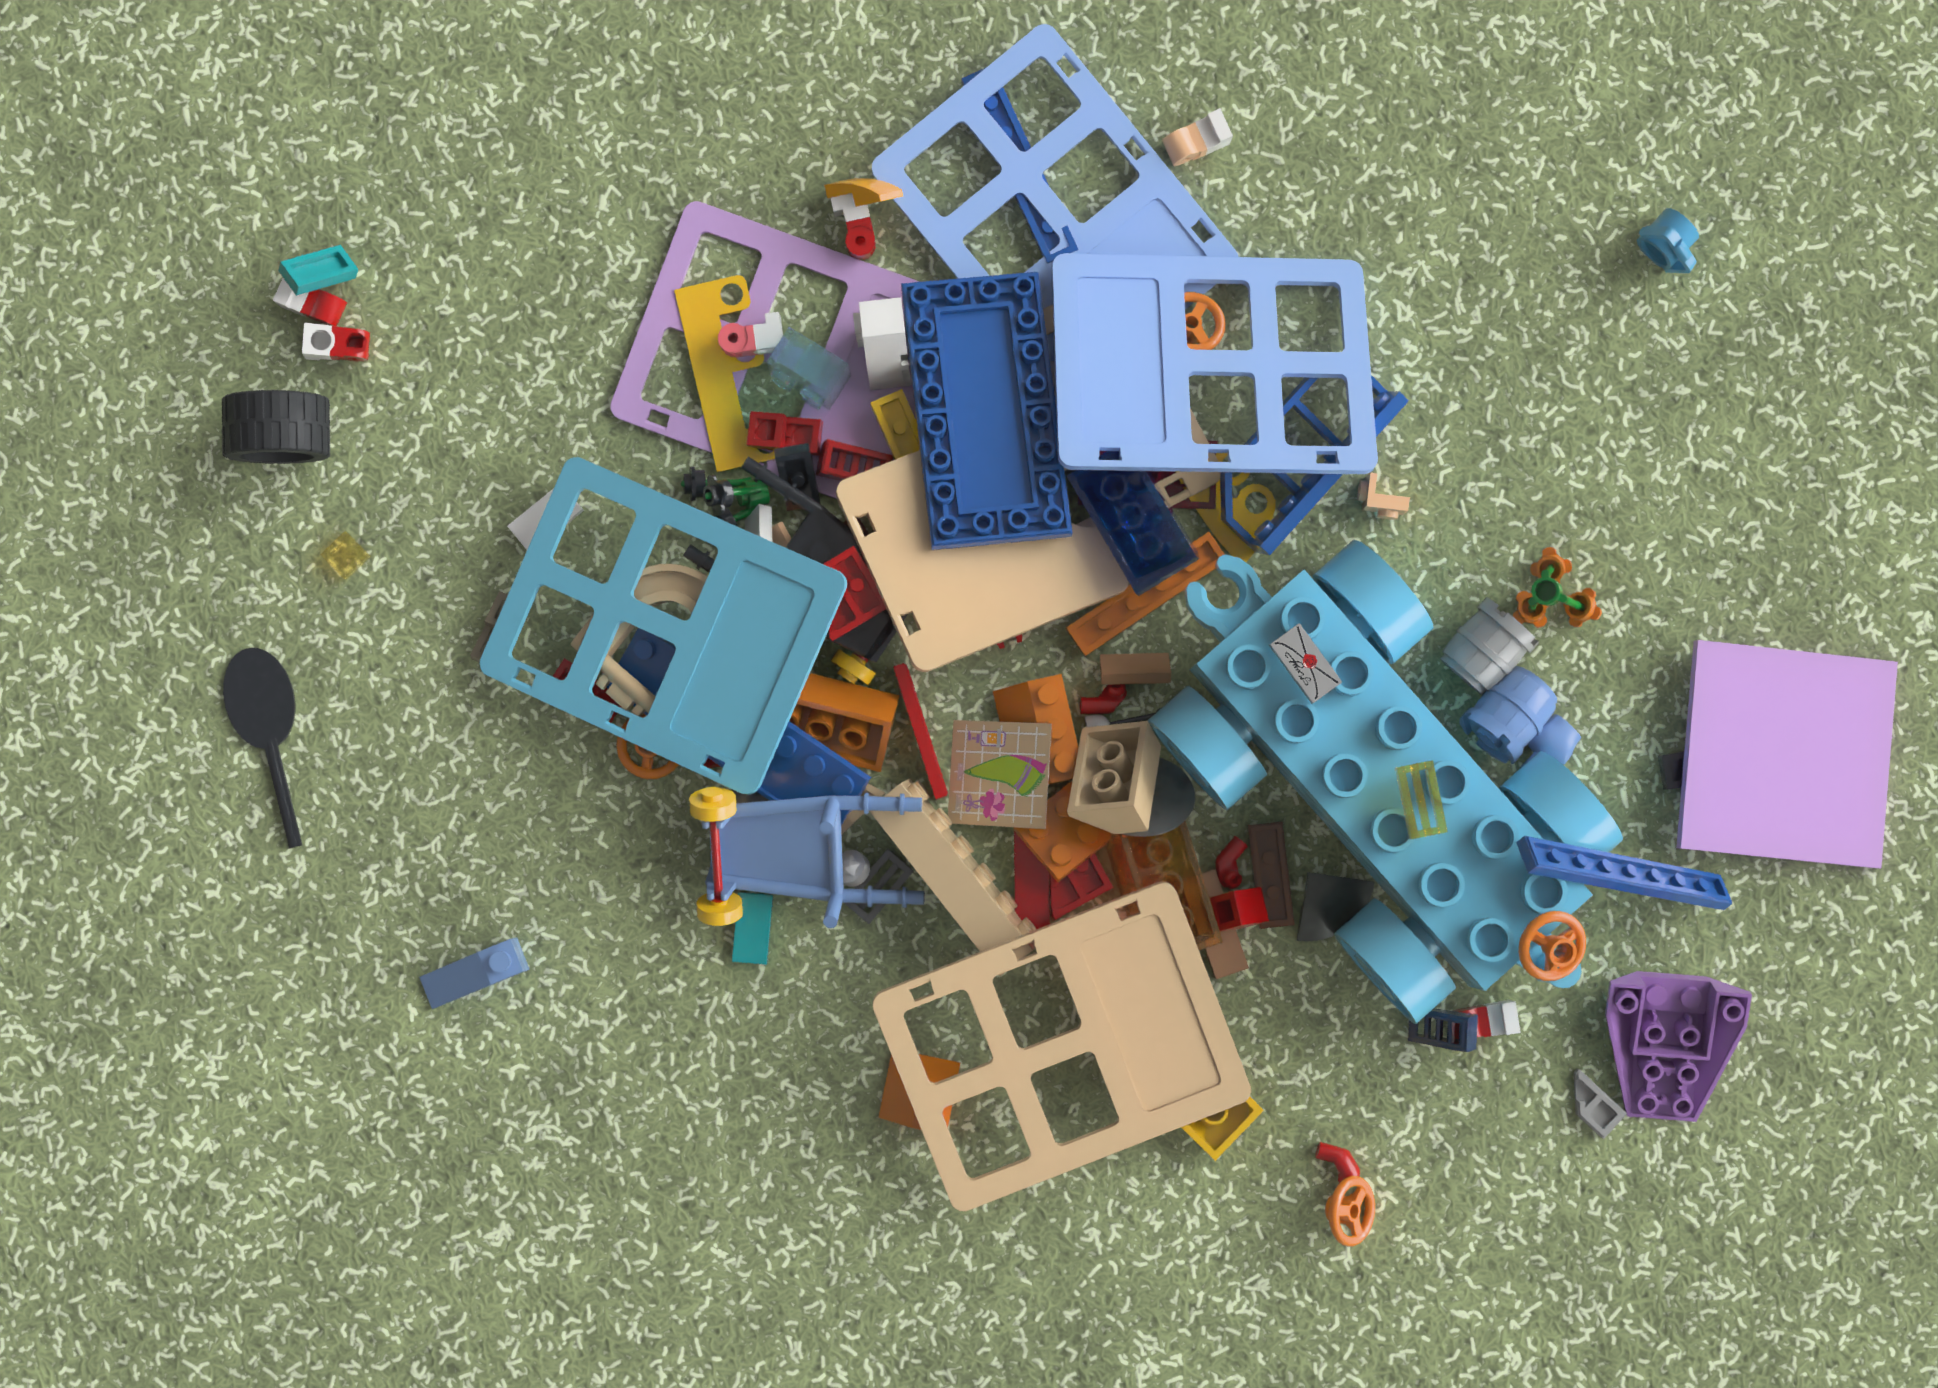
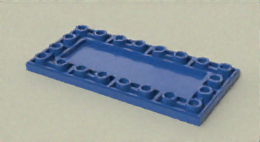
[901,272,1073,550]

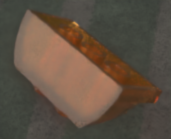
[1106,821,1223,950]

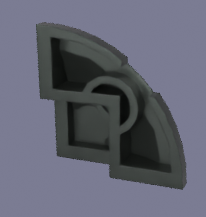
[1296,872,1375,941]

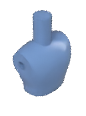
[1520,714,1581,768]

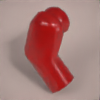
[1079,684,1127,714]
[1215,836,1248,889]
[1315,1142,1360,1183]

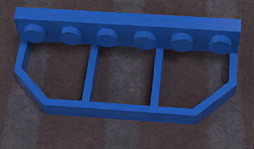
[1220,375,1409,555]

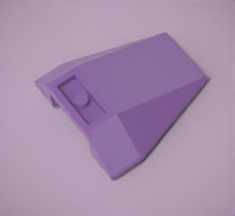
[1605,971,1752,1122]

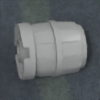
[1440,597,1539,695]

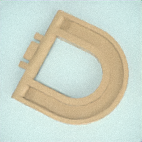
[571,564,708,717]

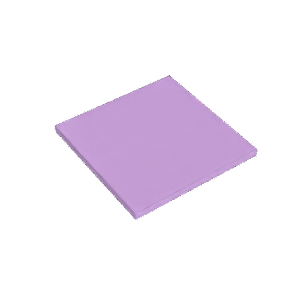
[1676,640,1898,869]

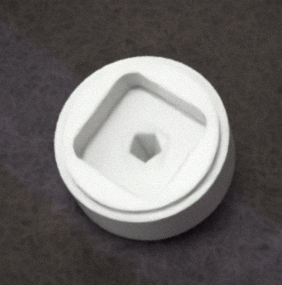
[842,850,870,887]

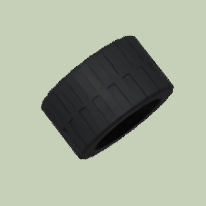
[222,390,330,464]

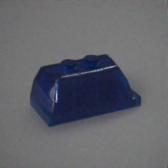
[1067,451,1200,596]

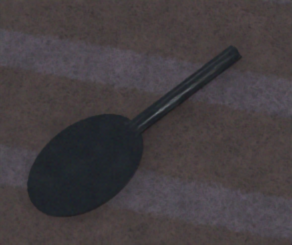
[223,648,303,849]

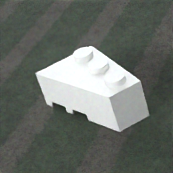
[853,297,911,390]

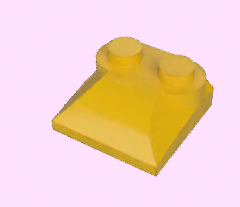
[1181,1097,1264,1161]

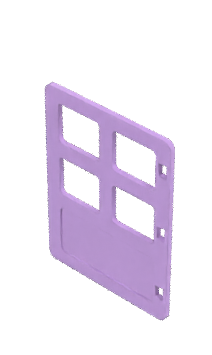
[611,201,919,499]

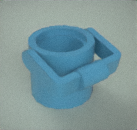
[1637,208,1699,273]

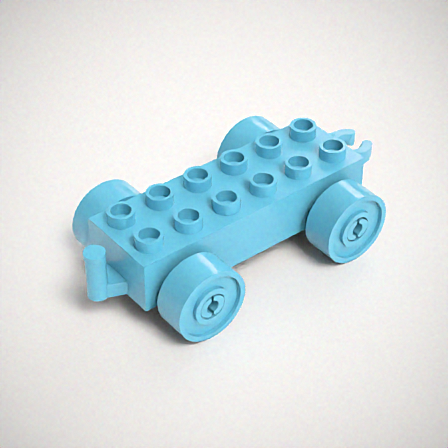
[1148,540,1623,1024]

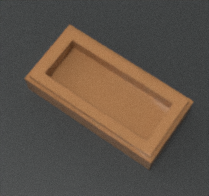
[1100,653,1171,685]

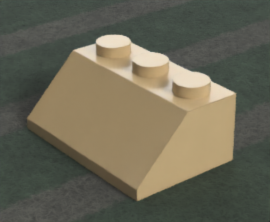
[1067,721,1161,834]

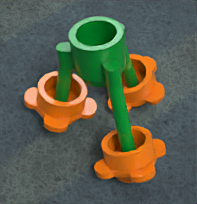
[1513,547,1602,628]

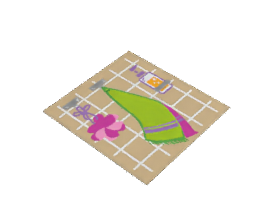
[948,720,1052,829]

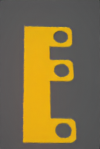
[674,275,775,472]

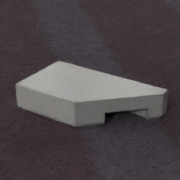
[1574,1069,1627,1139]

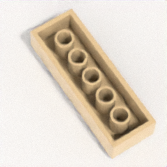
[870,778,1037,976]

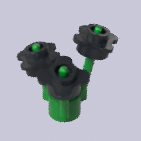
[680,466,770,527]

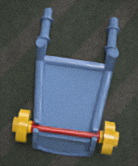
[689,787,925,928]

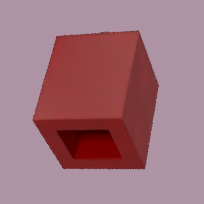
[1208,887,1269,932]

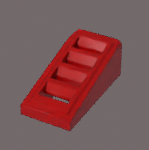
[816,439,893,481]

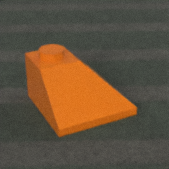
[878,1054,961,1130]

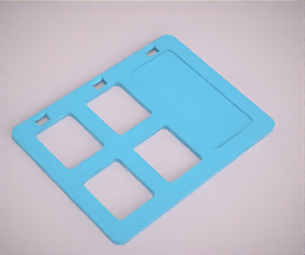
[480,457,847,794]

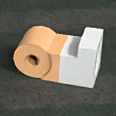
[1162,108,1233,166]

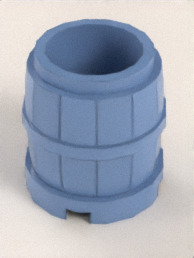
[1459,666,1557,764]

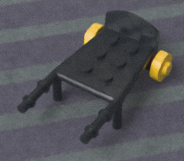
[683,456,908,685]

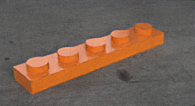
[1065,532,1225,657]

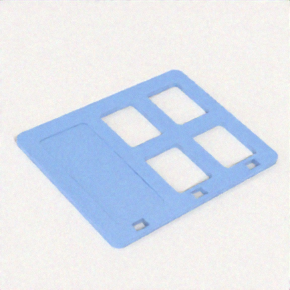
[872,24,1238,362]
[1052,253,1378,474]

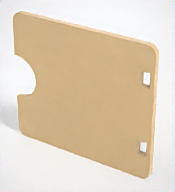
[836,450,1129,672]

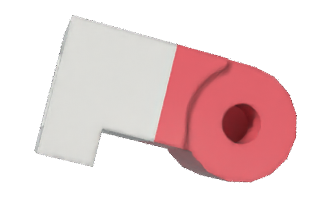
[718,312,785,358]

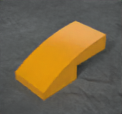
[824,178,903,207]

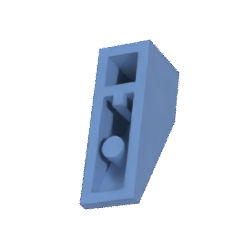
[419,937,530,1009]

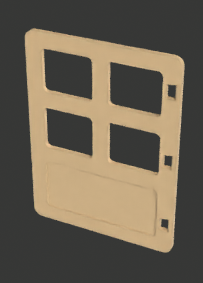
[873,881,1251,1211]

